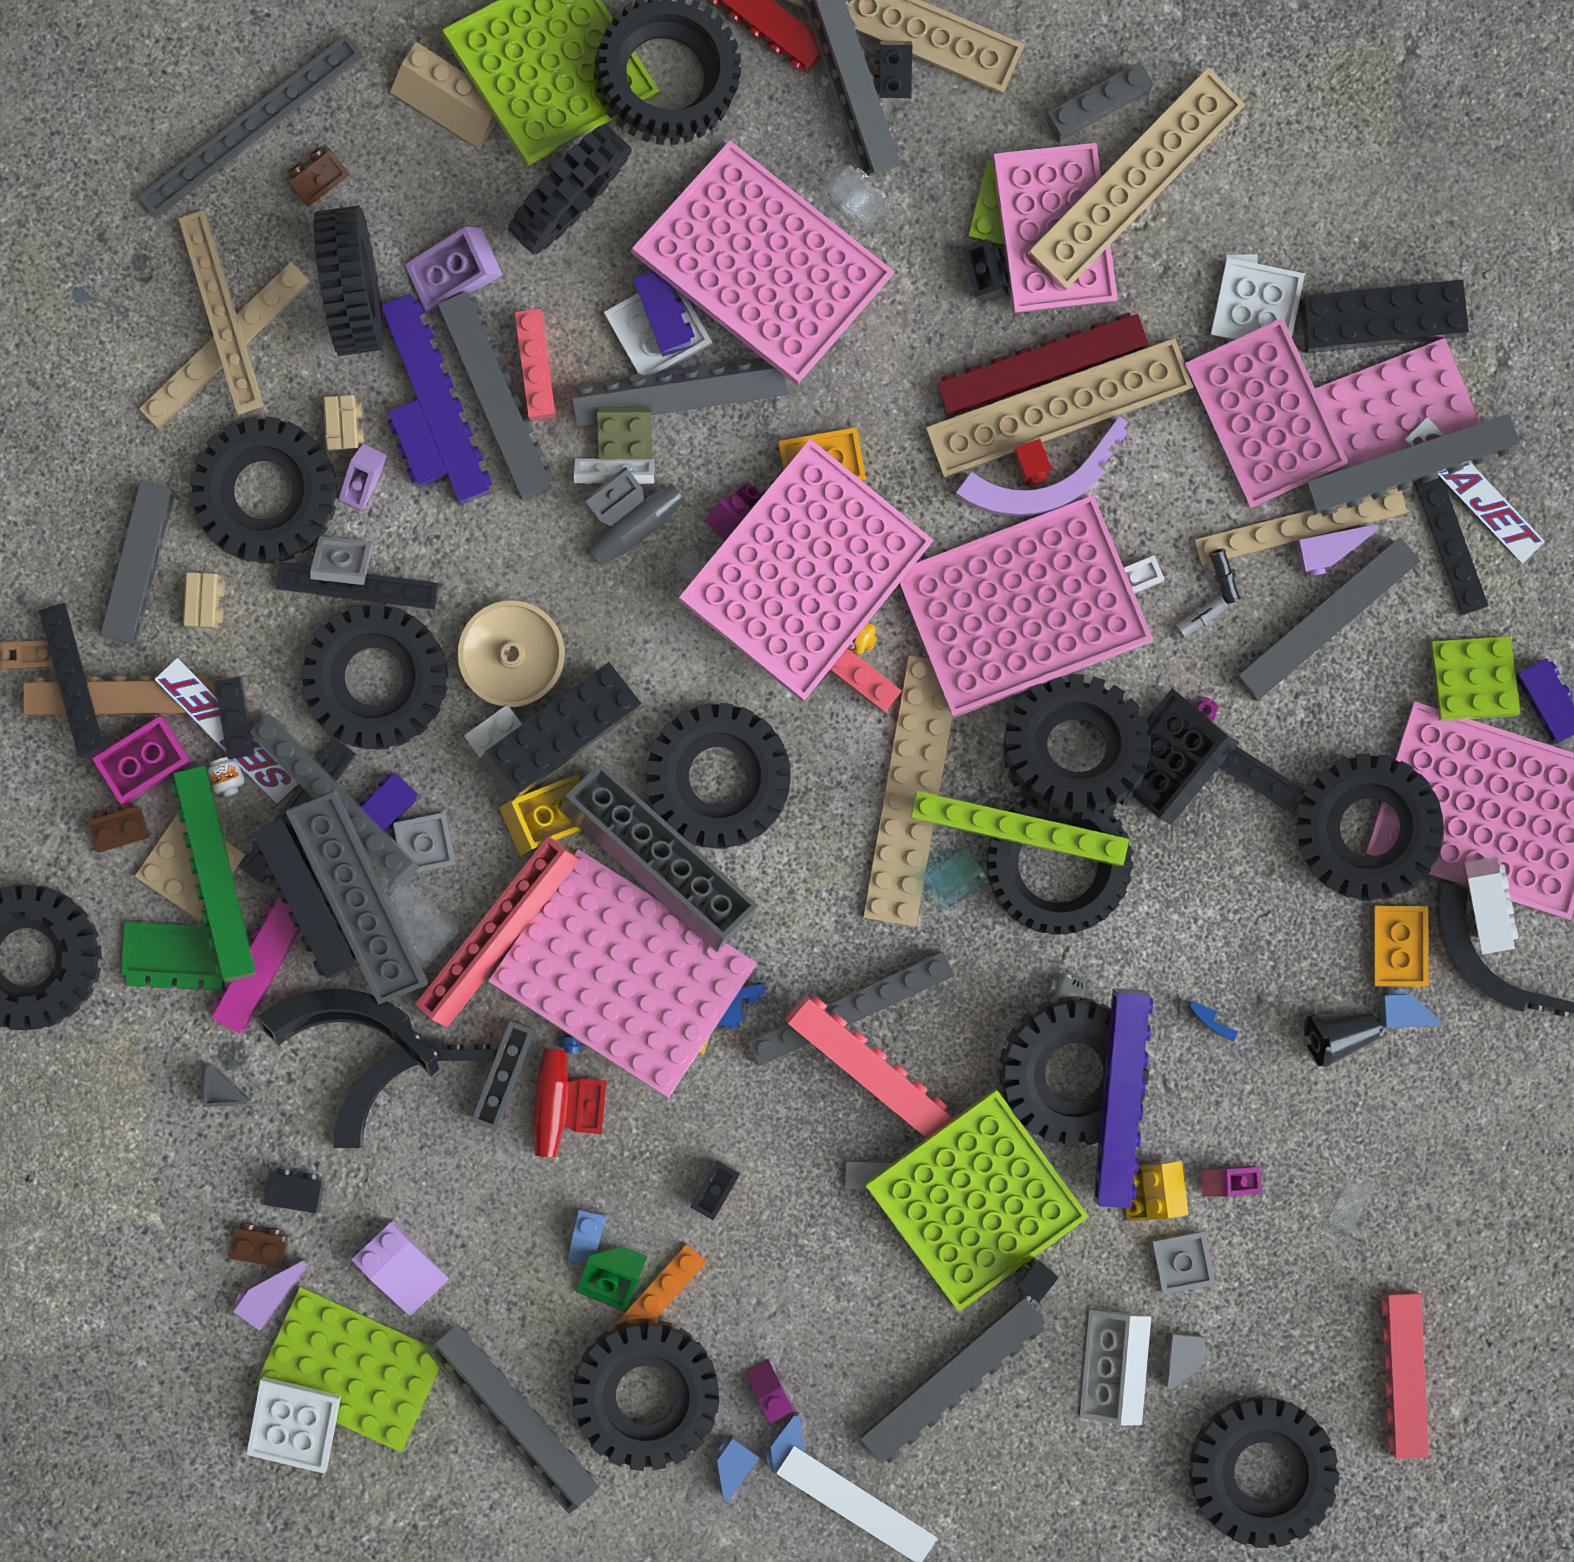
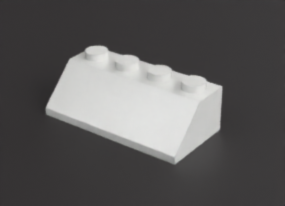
[1080,1310,1151,1425]

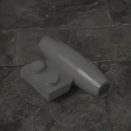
[583,467,685,566]

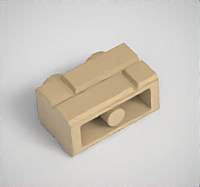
[323,395,365,454]
[183,573,225,629]

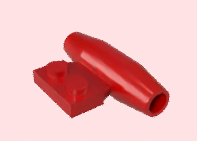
[532,1048,607,1157]

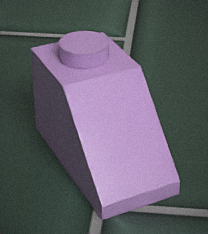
[339,444,387,511]

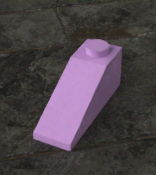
[1296,524,1379,577]
[233,1259,310,1331]

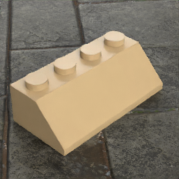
[390,42,497,149]

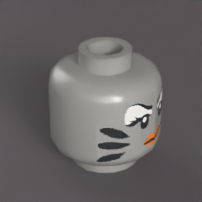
[1047,973,1089,1004]

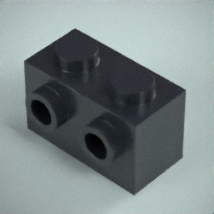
[874,41,913,98]
[962,239,1009,303]
[1014,1257,1059,1303]

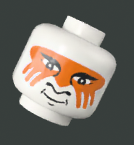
[207,757,245,798]

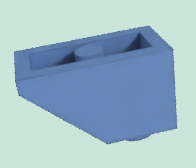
[1381,989,1440,1028]
[568,1208,607,1265]
[766,1413,804,1474]
[716,1436,759,1502]

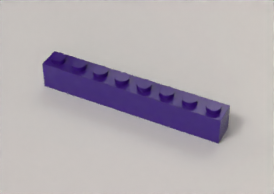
[381,294,493,505]
[1093,988,1153,1208]

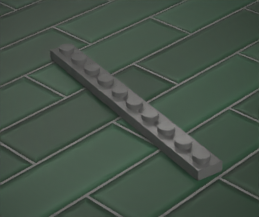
[138,34,363,219]

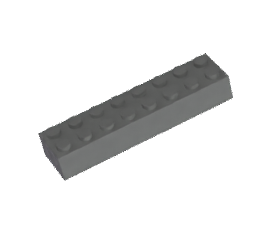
[560,763,758,952]

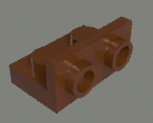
[286,146,350,207]
[86,803,151,853]
[229,1222,289,1268]

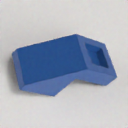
[717,984,766,1030]

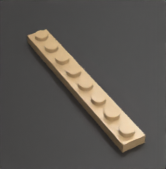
[179,210,264,414]
[139,262,311,429]
[1194,488,1407,566]

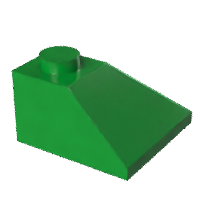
[576,1246,647,1312]

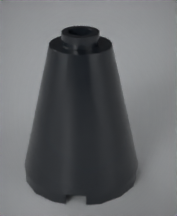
[1304,1013,1382,1067]

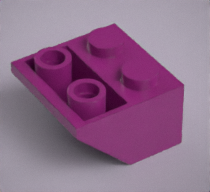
[704,481,762,541]

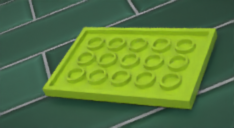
[255,1286,440,1452]

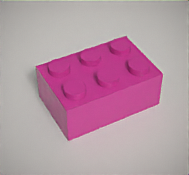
[92,716,194,805]

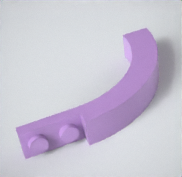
[955,416,1128,517]

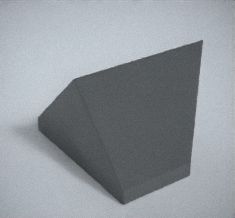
[202,1064,252,1108]

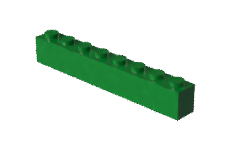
[171,766,257,983]

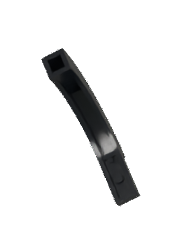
[1436,883,1574,1018]
[257,989,439,1076]
[334,1039,497,1148]

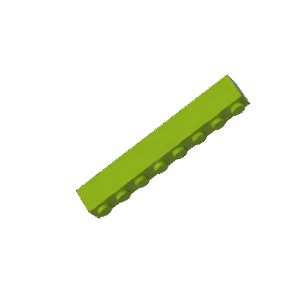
[910,791,1129,867]

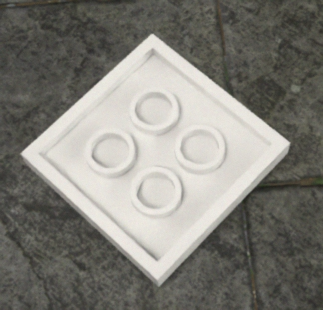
[1210,257,1305,341]
[604,289,712,375]
[247,1377,341,1474]

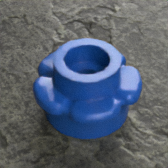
[559,1035,585,1053]

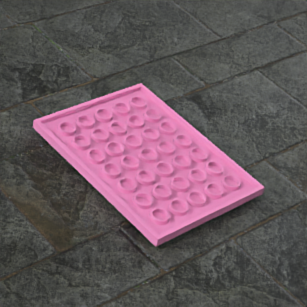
[631,141,894,385]
[678,439,934,702]
[899,495,1153,718]
[1365,701,1574,920]
[488,849,757,1098]

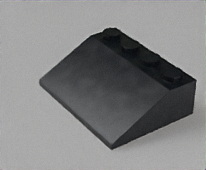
[1132,688,1239,825]

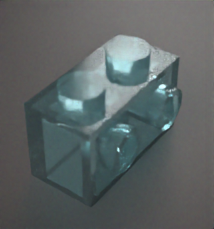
[922,847,989,911]

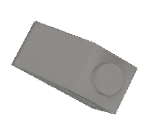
[1165,1332,1209,1389]

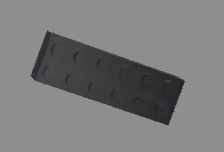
[1300,279,1469,354]
[479,662,642,802]
[252,818,359,979]

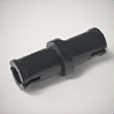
[1209,548,1241,604]

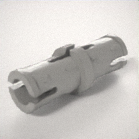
[1175,595,1228,639]

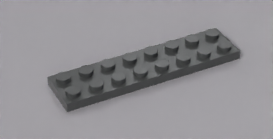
[286,789,428,1005]

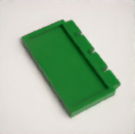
[121,922,224,991]

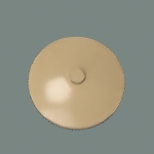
[458,600,565,708]

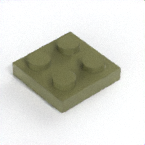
[597,407,652,459]

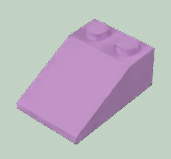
[405,227,502,312]
[352,1220,449,1316]

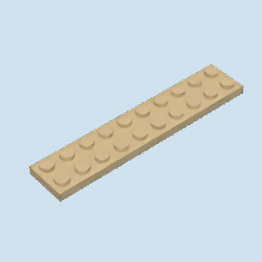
[782,0,1025,95]
[1027,67,1245,291]
[926,338,1194,478]
[863,656,952,927]

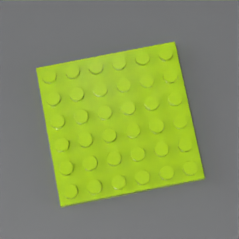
[441,0,660,167]
[865,1088,1089,1312]

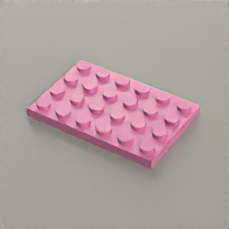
[992,143,1118,313]
[1185,318,1349,508]
[1315,338,1480,475]

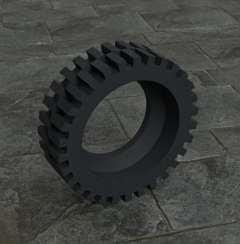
[594,0,742,145]
[313,205,384,356]
[986,798,1133,935]

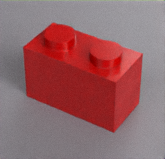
[1012,438,1052,486]

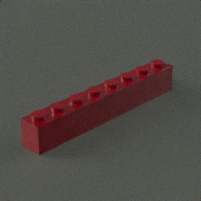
[936,312,1149,417]

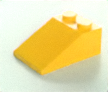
[499,774,582,856]

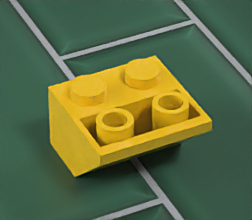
[1125,1161,1189,1221]

